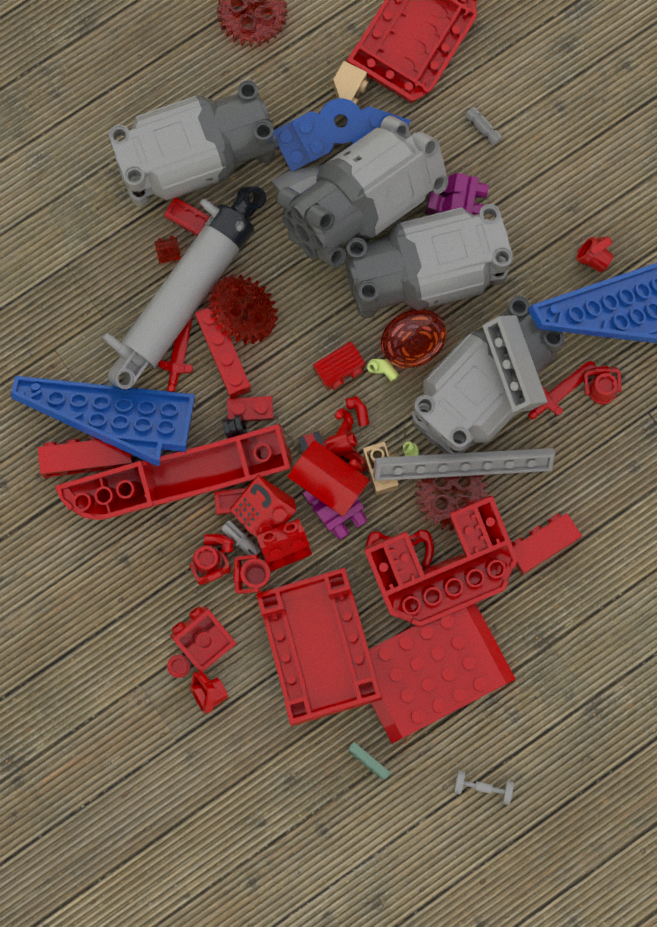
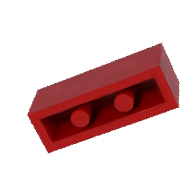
[511,513,582,575]

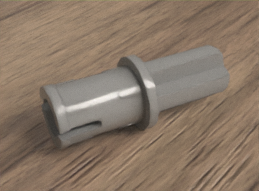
[221,520,262,555]

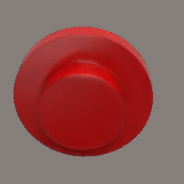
[167,655,191,678]

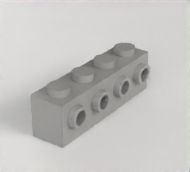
[482,315,547,413]

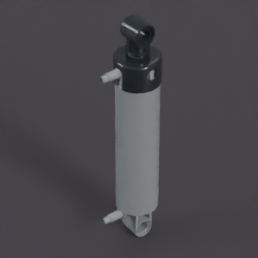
[102,186,266,389]

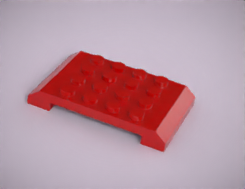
[256,568,382,727]
[369,603,516,744]

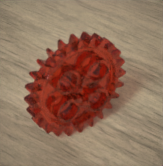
[217,0,288,47]
[208,274,278,344]
[414,475,489,531]

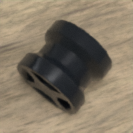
[222,414,248,439]

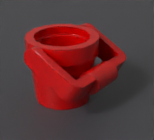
[576,236,613,273]
[583,366,622,405]
[189,545,231,585]
[233,555,271,594]
[190,672,228,714]

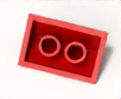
[287,440,370,517]

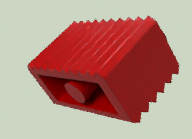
[313,341,366,391]

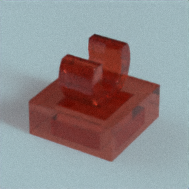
[155,236,181,264]

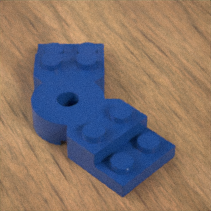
[273,98,411,171]

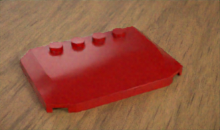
[346,0,477,103]

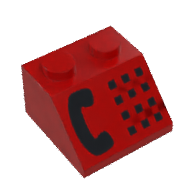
[230,475,296,536]

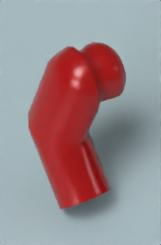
[345,396,370,426]
[204,534,235,553]

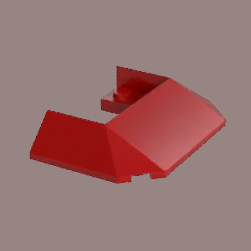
[364,496,518,627]

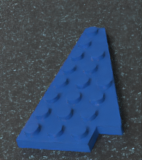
[528,263,657,343]
[11,376,195,466]

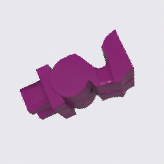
[425,173,489,215]
[302,491,367,541]

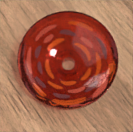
[381,309,447,368]

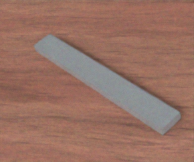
[373,448,555,481]

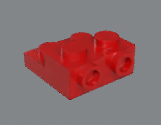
[256,519,312,572]
[169,606,237,672]

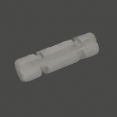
[466,107,502,145]

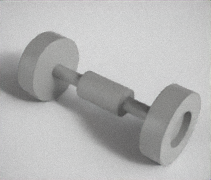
[454,770,514,805]

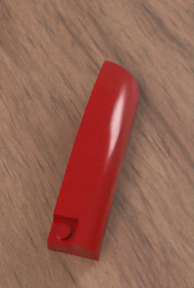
[55,424,293,520]

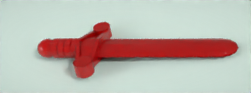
[159,316,193,392]
[528,361,596,420]

